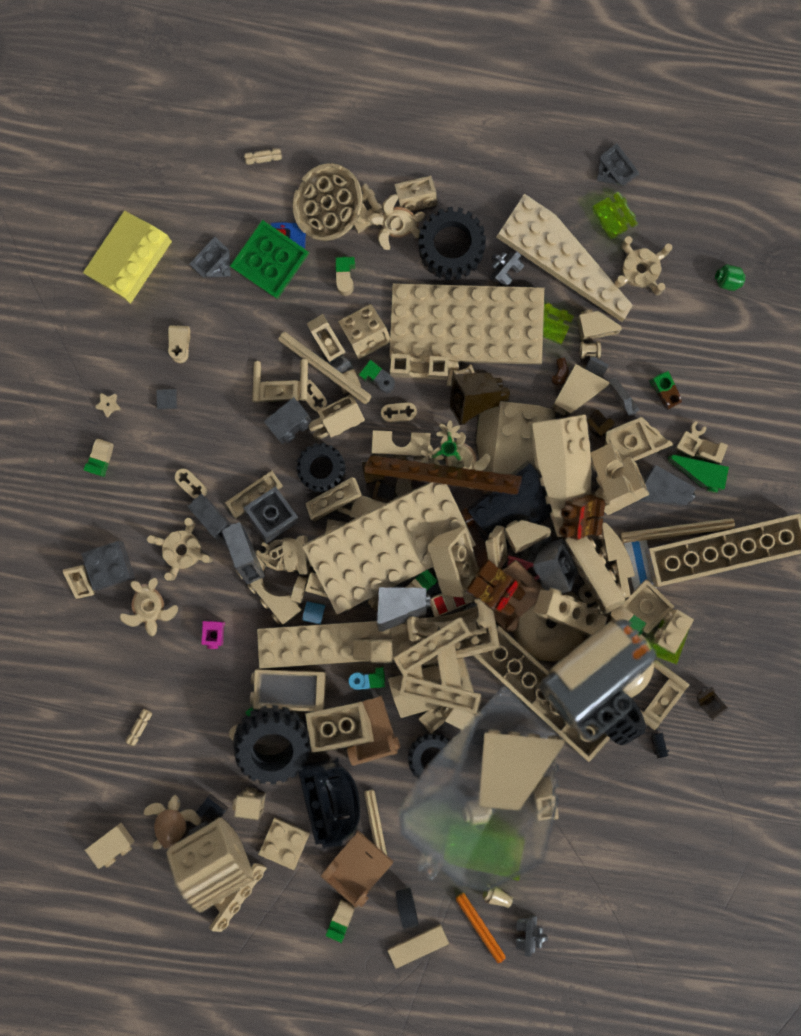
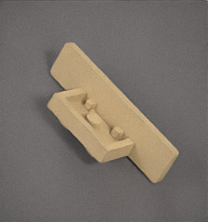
[209,863,266,932]

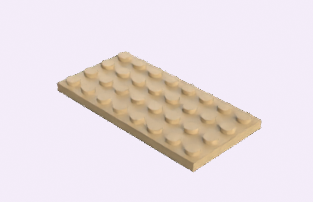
[390,284,544,365]
[302,482,476,614]

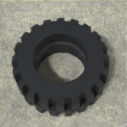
[233,705,310,785]

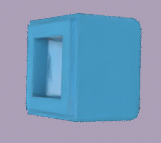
[302,601,326,624]

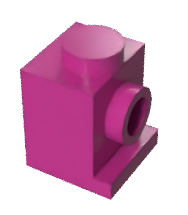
[201,621,225,649]

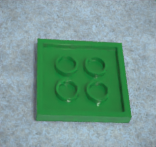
[230,220,310,300]

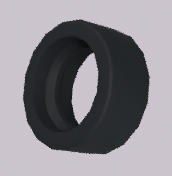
[395,888,418,929]

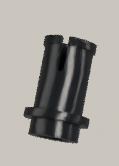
[651,733,670,758]

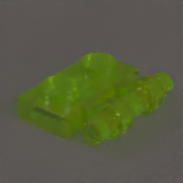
[592,192,638,240]
[543,302,574,345]

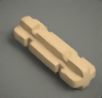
[245,148,282,165]
[126,709,152,746]

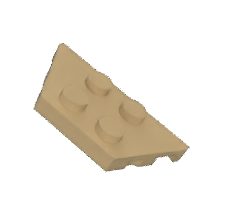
[605,417,673,462]

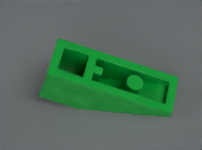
[667,455,729,493]

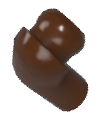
[551,357,569,385]

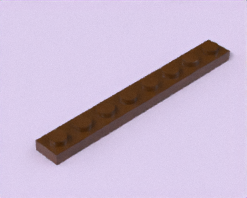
[365,455,521,495]

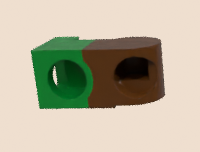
[649,371,682,410]

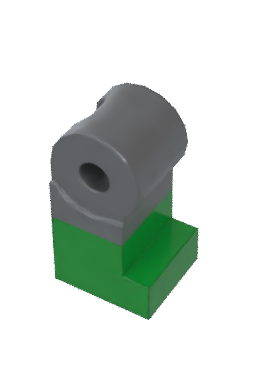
[359,360,395,393]

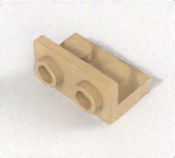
[395,176,437,211]

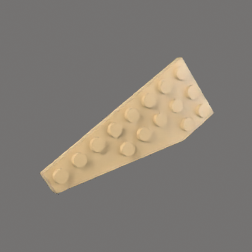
[496,194,633,322]

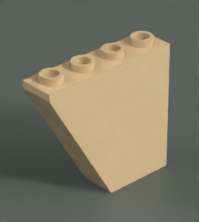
[479,730,564,811]

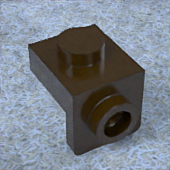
[697,687,728,721]

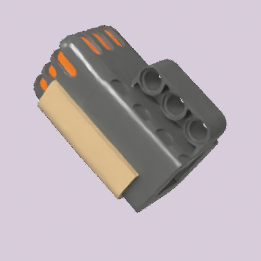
[539,619,656,741]

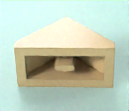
[63,565,95,599]

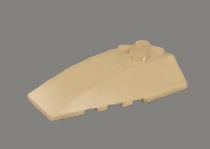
[476,401,556,494]
[530,414,591,537]

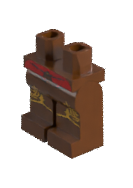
[558,494,605,540]
[464,560,526,616]

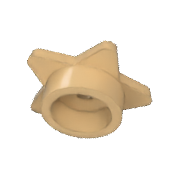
[96,394,120,417]

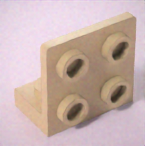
[338,304,390,359]

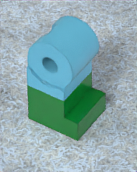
[349,666,386,690]

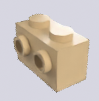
[653,609,694,654]
[232,788,266,820]
[85,823,135,869]

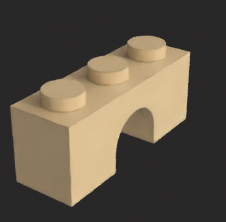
[390,353,449,380]
[372,430,431,461]
[591,443,636,508]

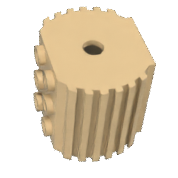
[166,818,254,912]

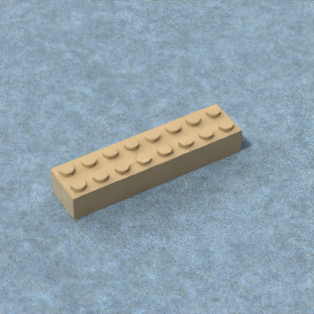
[645,514,801,587]
[257,621,415,668]
[474,625,610,762]

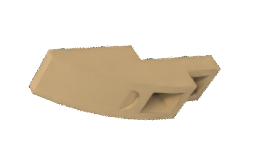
[598,522,635,598]

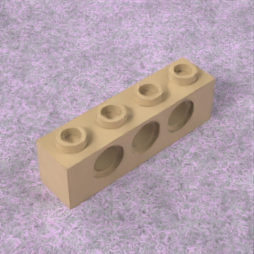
[534,588,607,637]

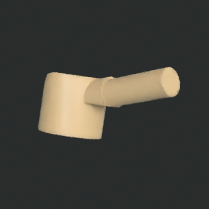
[447,361,459,386]

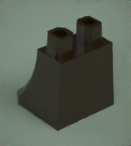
[450,373,510,425]

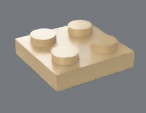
[619,579,674,634]
[259,817,310,870]

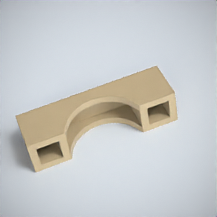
[235,550,303,624]

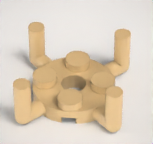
[614,236,672,295]
[147,518,213,581]

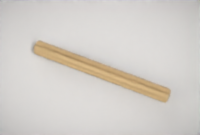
[278,332,371,404]
[621,518,735,543]

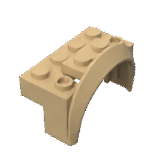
[407,599,500,667]

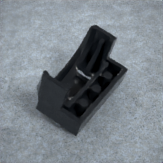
[298,758,361,849]

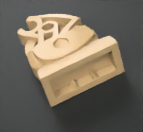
[256,535,311,575]

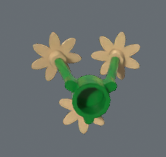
[420,420,473,468]

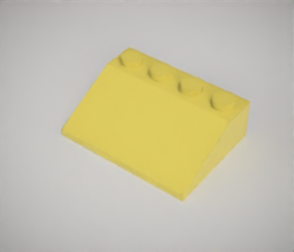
[83,211,172,304]

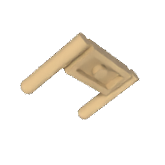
[252,359,308,402]
[641,660,690,731]

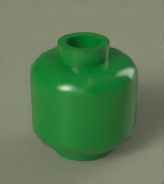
[715,264,746,291]

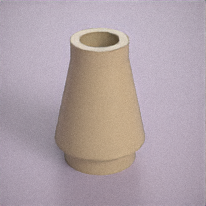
[482,884,513,908]

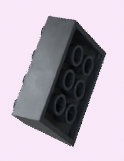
[468,460,552,549]

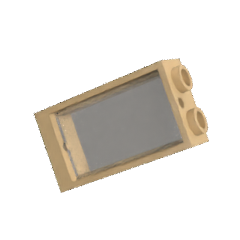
[250,668,326,711]

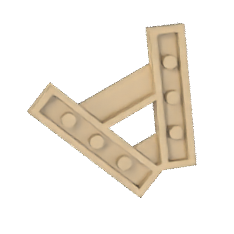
[393,617,481,714]

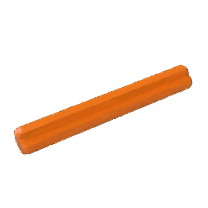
[456,893,506,963]

